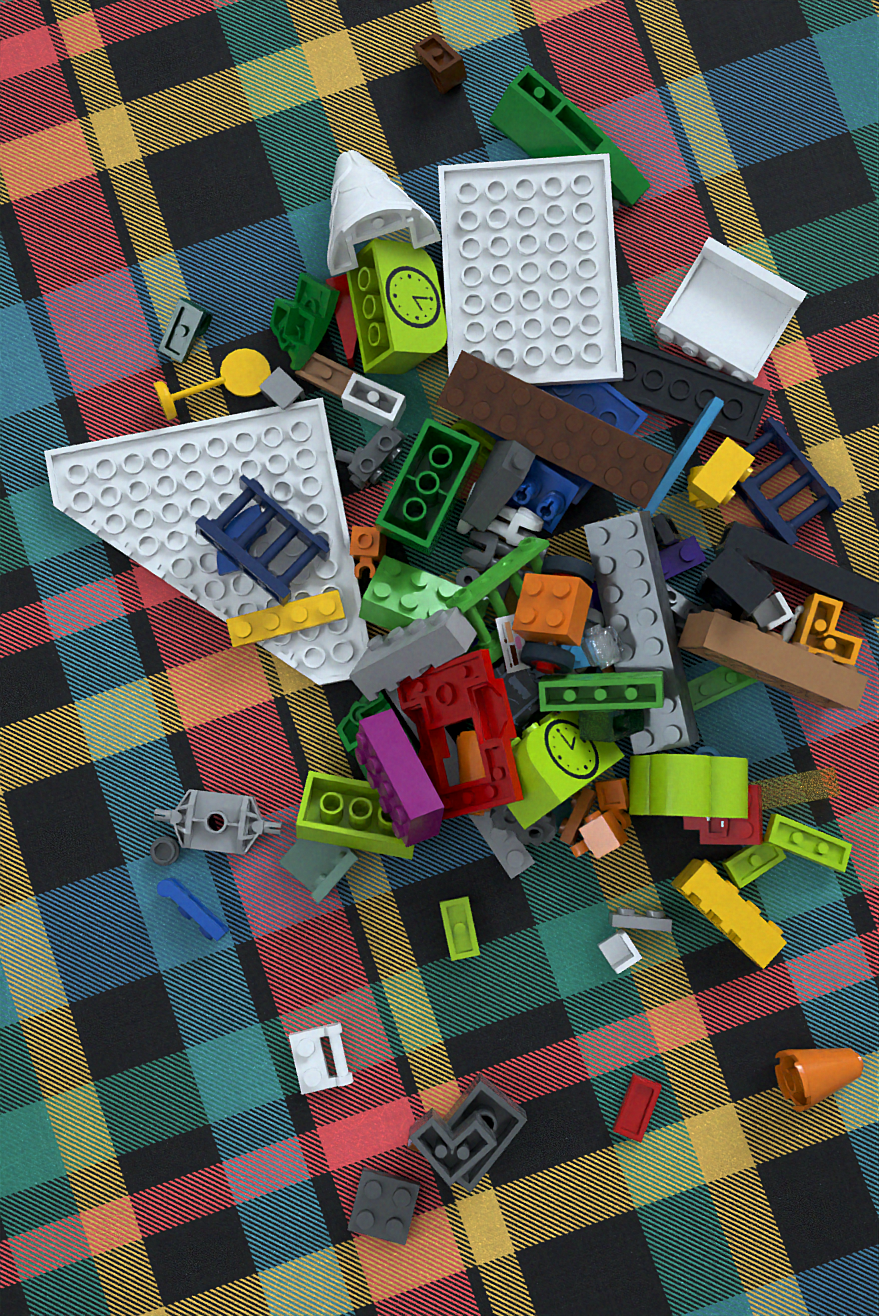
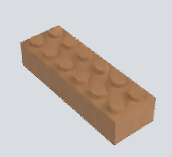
[677,609,869,711]

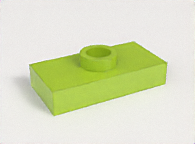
[721,834,787,889]
[439,896,480,961]

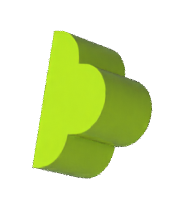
[629,754,748,819]

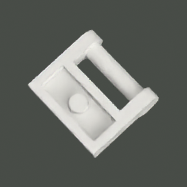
[289,1022,354,1094]

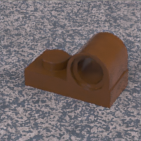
[412,32,467,95]

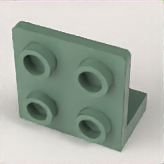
[280,838,361,903]

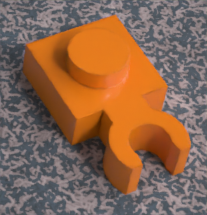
[594,777,631,829]

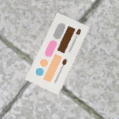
[495,614,531,674]

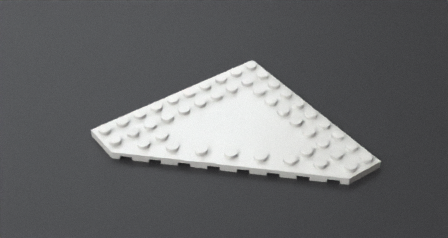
[44,397,369,686]

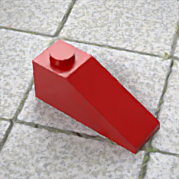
[326,274,359,368]

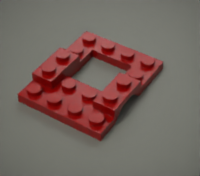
[397,649,524,820]

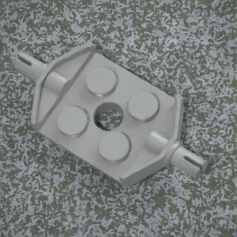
[154,789,282,855]

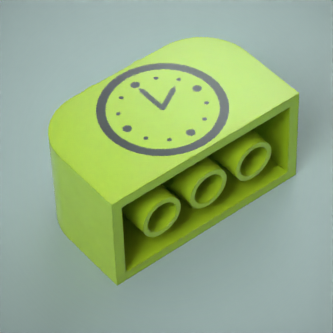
[346,239,448,374]
[506,710,624,830]

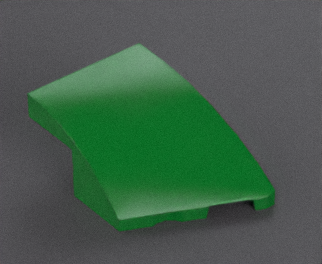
[336,690,419,782]

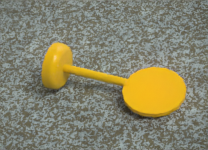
[153,348,271,421]

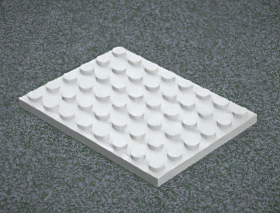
[438,153,623,386]

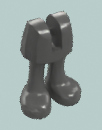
[461,530,549,581]

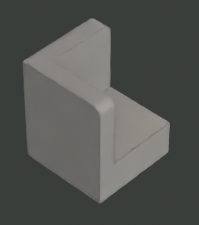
[259,367,306,410]

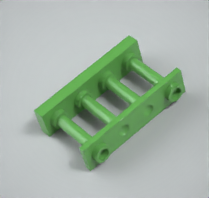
[445,537,550,664]

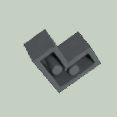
[409,1107,497,1187]

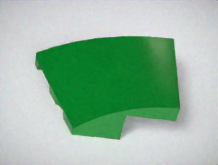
[270,272,340,370]

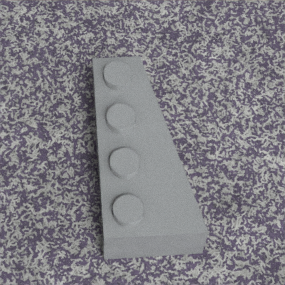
[349,606,477,702]

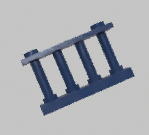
[732,416,844,546]
[195,474,331,607]

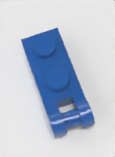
[157,877,230,941]

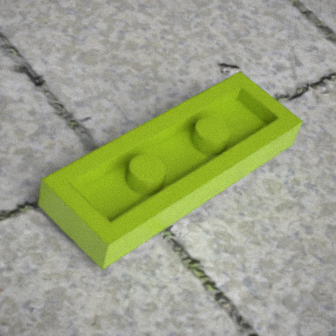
[763,814,853,872]

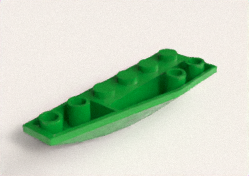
[489,65,651,207]

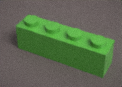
[538,671,664,712]

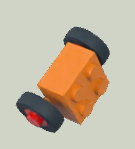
[512,555,595,674]

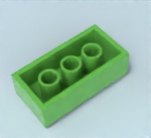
[358,555,490,658]

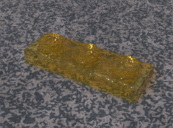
[748,767,841,810]

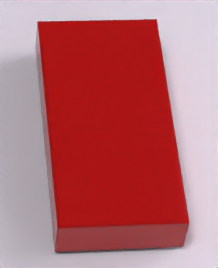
[612,1073,662,1143]

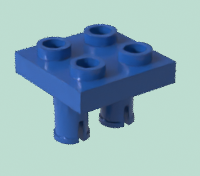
[506,455,583,533]

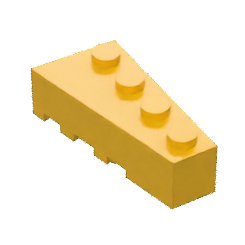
[671,858,787,969]

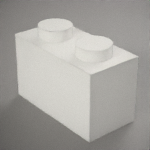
[341,372,406,429]

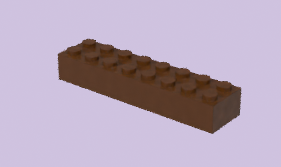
[436,350,673,509]

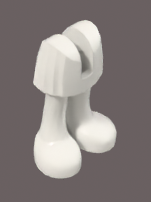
[456,482,544,546]

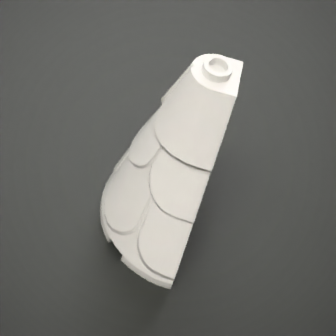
[327,150,441,276]

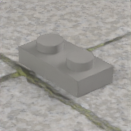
[608,907,672,932]

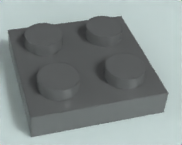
[347,1167,420,1245]

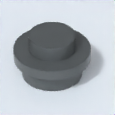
[150,836,180,866]

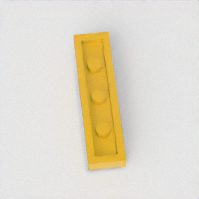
[226,589,346,648]

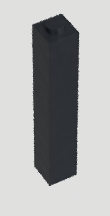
[715,521,879,619]

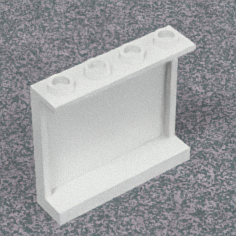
[653,237,807,384]

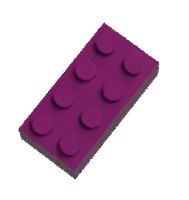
[355,709,444,848]

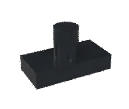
[651,513,683,545]

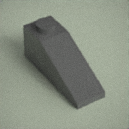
[459,440,536,532]

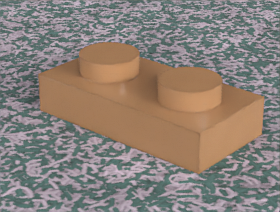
[295,352,358,399]

